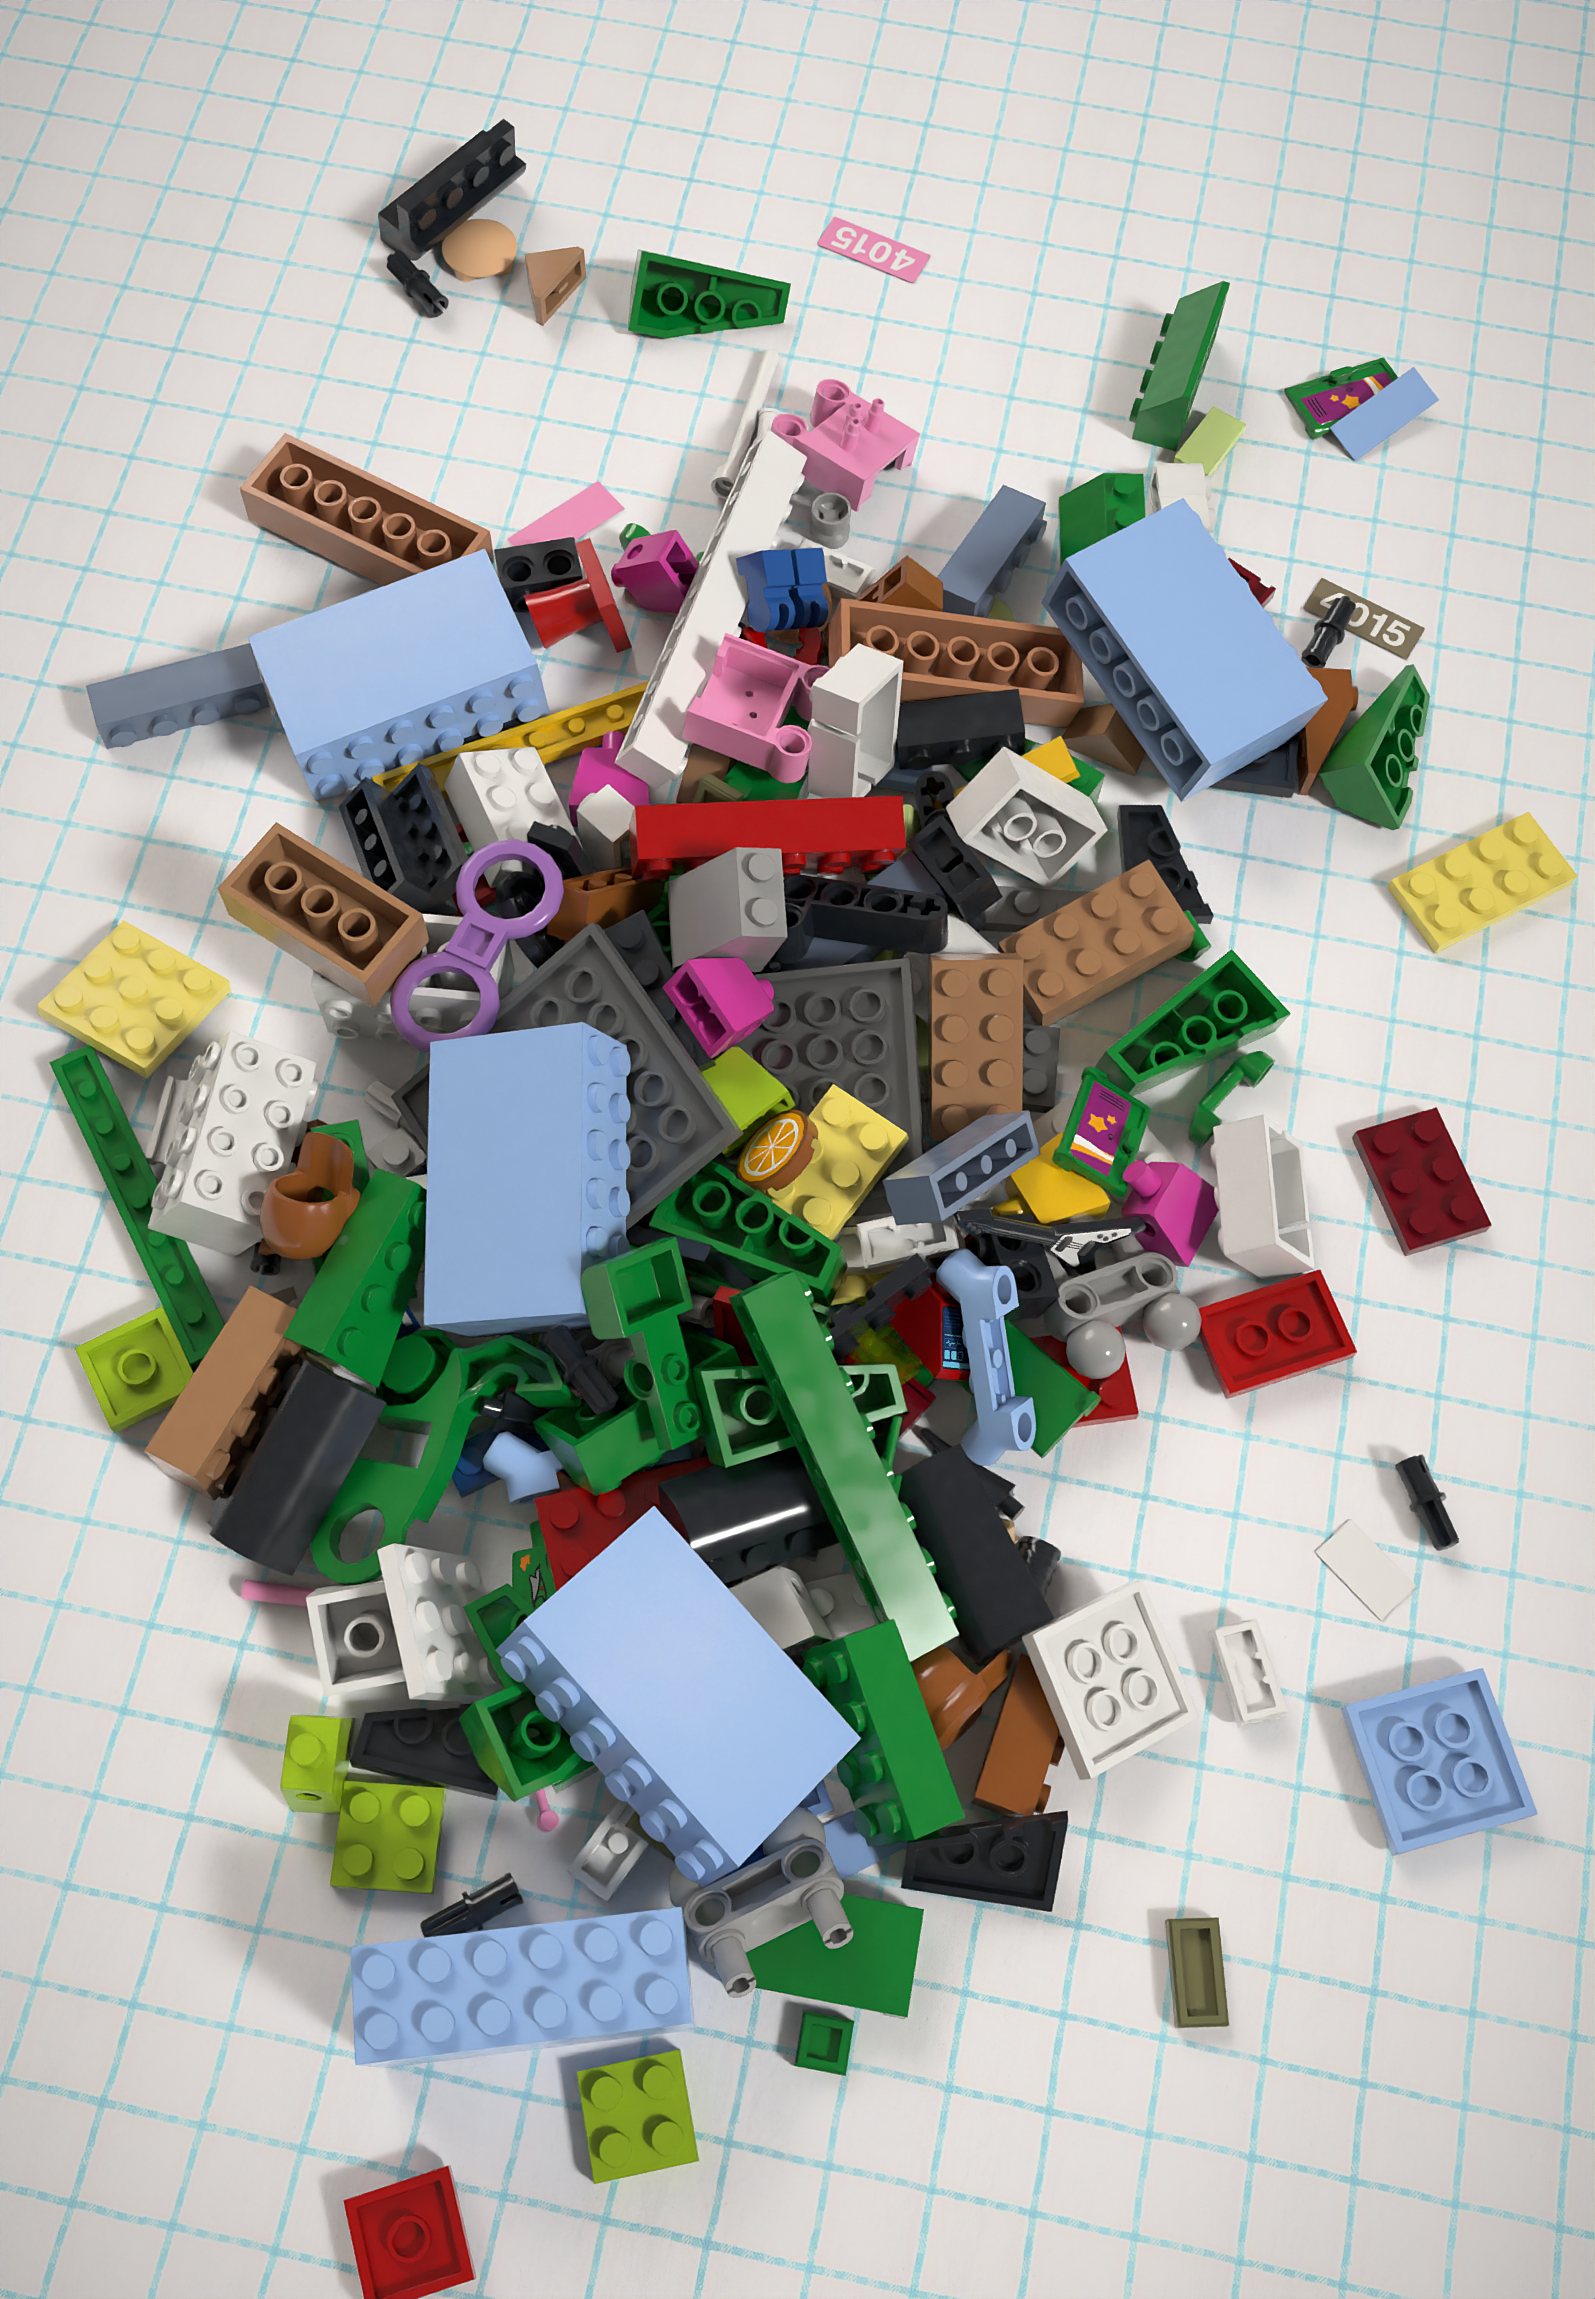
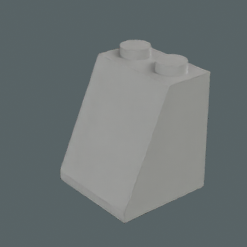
[668,847,787,972]

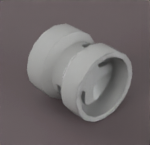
[810,492,851,549]

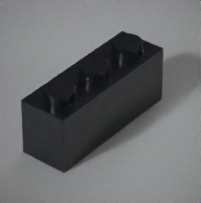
[896,689,1025,770]

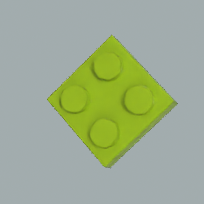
[75,1306,194,1433]
[330,1781,447,1895]
[577,2049,699,2184]

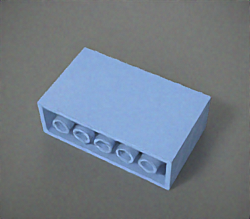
[1041,498,1328,802]
[248,549,550,801]
[424,1022,631,1338]
[495,1506,861,1887]
[351,1907,695,2068]

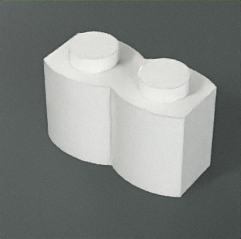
[1150,463,1215,533]

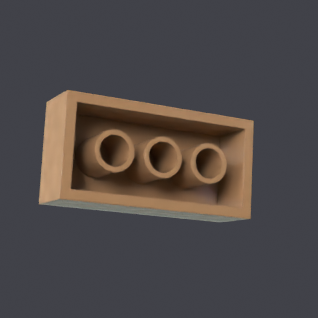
[217,822,429,1008]
[998,860,1195,1027]
[928,953,1024,1141]
[144,1285,306,1501]

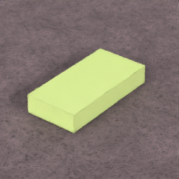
[1172,406,1246,476]

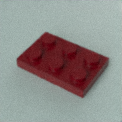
[1352,1107,1492,1256]

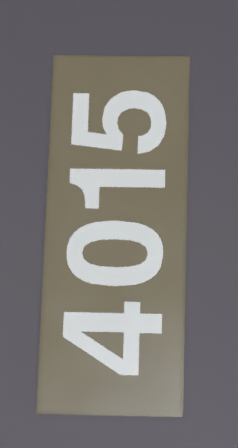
[1303,578,1425,660]

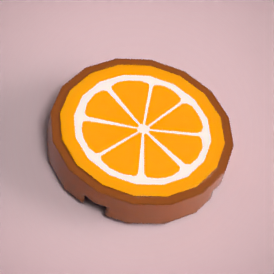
[736,1109,818,1195]

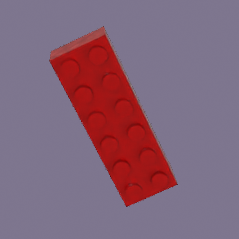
[629,796,906,883]

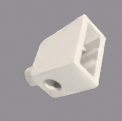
[729,1567,833,1659]

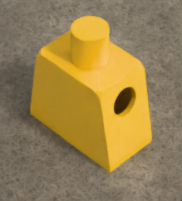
[992,1131,1111,1227]

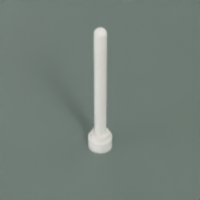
[711,349,779,500]

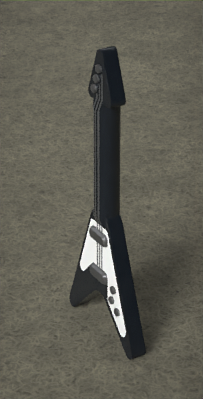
[953,1208,1146,1275]

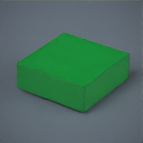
[794,2011,854,2076]

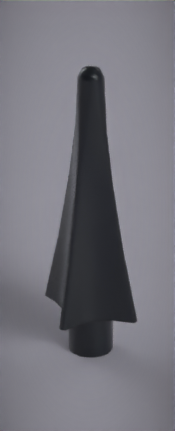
[478,1389,549,1434]
[919,1428,1025,1521]

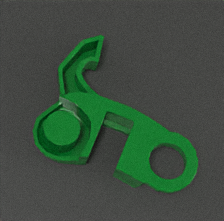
[310,1330,581,1586]

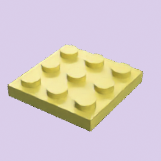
[37,920,231,1079]

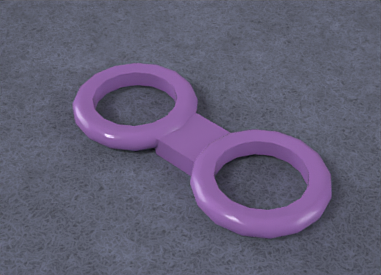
[390,839,564,1052]

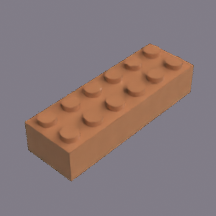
[239,433,494,586]
[829,598,1084,728]

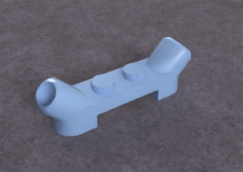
[936,1249,1036,1466]
[483,1431,695,1506]

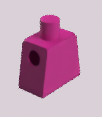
[611,530,699,614]
[569,731,650,827]
[663,957,774,1058]
[1122,1160,1219,1267]

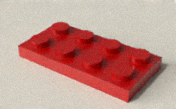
[534,1456,715,1592]

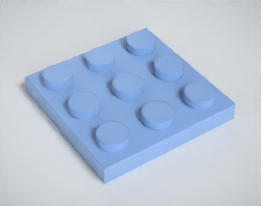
[1341,1668,1538,1856]

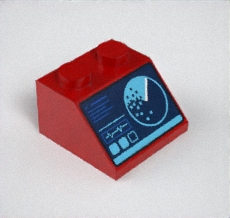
[890,1273,971,1381]

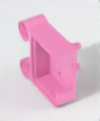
[771,379,920,512]
[682,633,830,783]

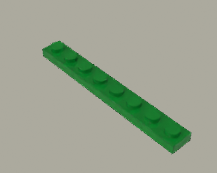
[49,1045,225,1369]

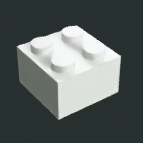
[306,1576,406,1697]

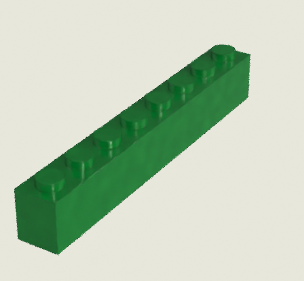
[728,1271,959,1662]

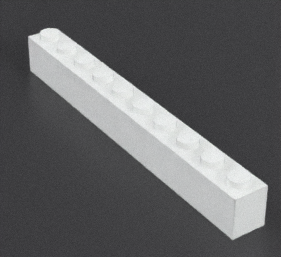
[614,430,807,789]

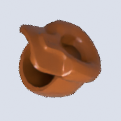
[259,1132,361,1261]
[910,1644,1013,1751]

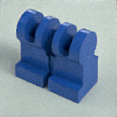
[736,547,829,632]

